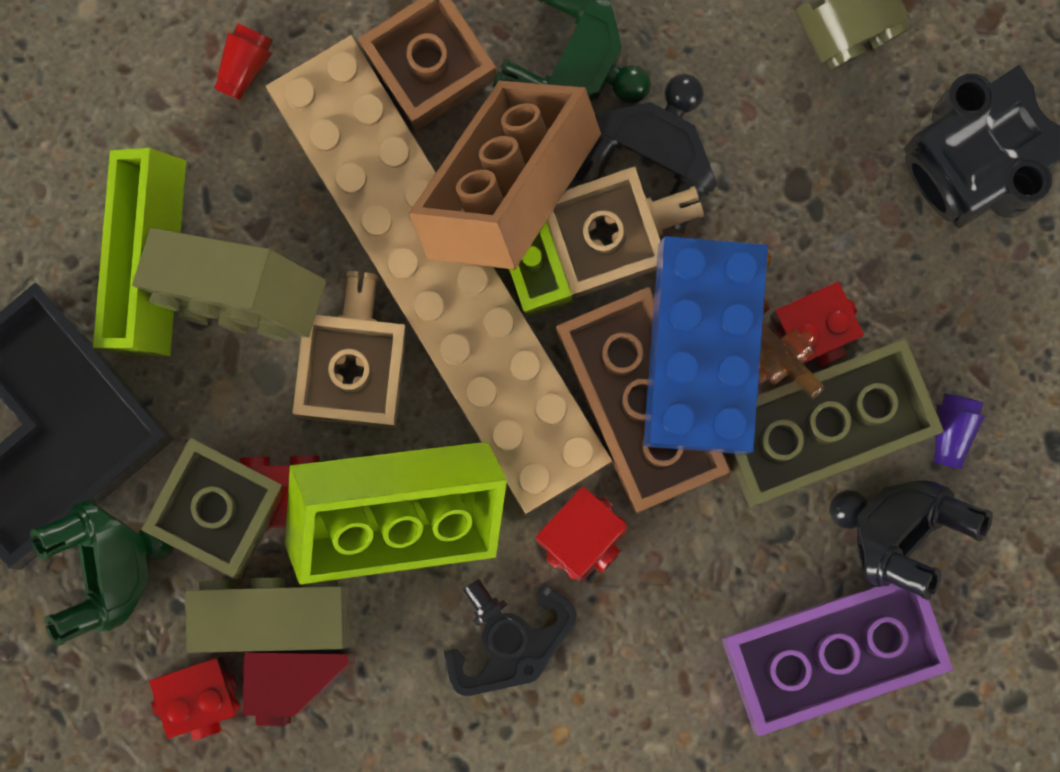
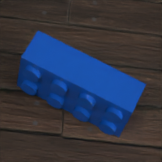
[643,236,768,454]

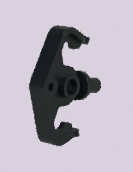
[443,579,576,696]

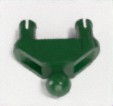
[493,0,651,104]
[30,500,174,646]

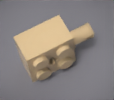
[547,167,705,298]
[292,271,408,430]

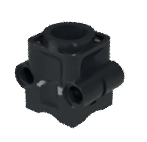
[904,65,1060,228]

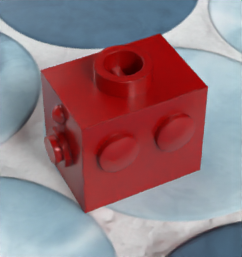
[770,281,864,369]
[535,486,628,583]
[149,657,241,741]

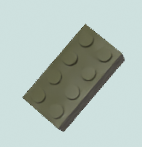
[728,338,944,508]

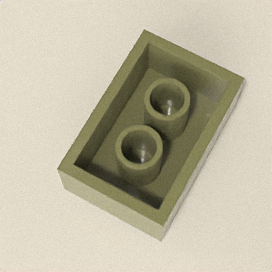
[132,228,326,341]
[185,578,349,653]

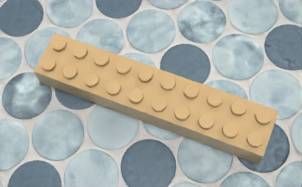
[266,35,612,516]

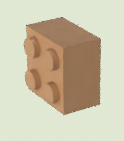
[357,0,497,133]

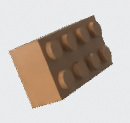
[409,81,601,270]
[555,287,730,515]

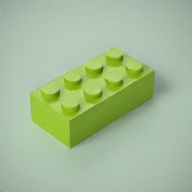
[284,442,507,585]

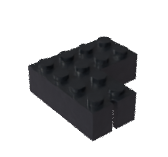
[0,282,174,570]

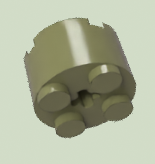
[795,0,911,71]

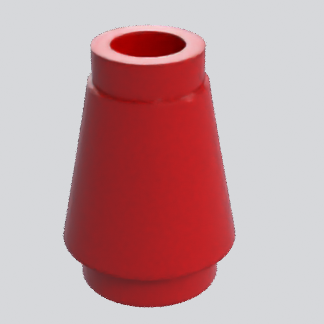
[214,23,273,101]

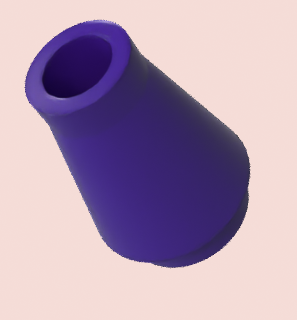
[933,393,986,469]

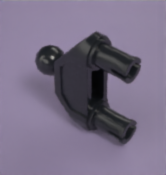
[575,74,717,234]
[829,480,993,600]

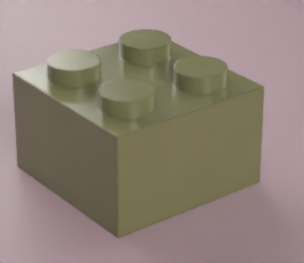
[141,437,288,579]

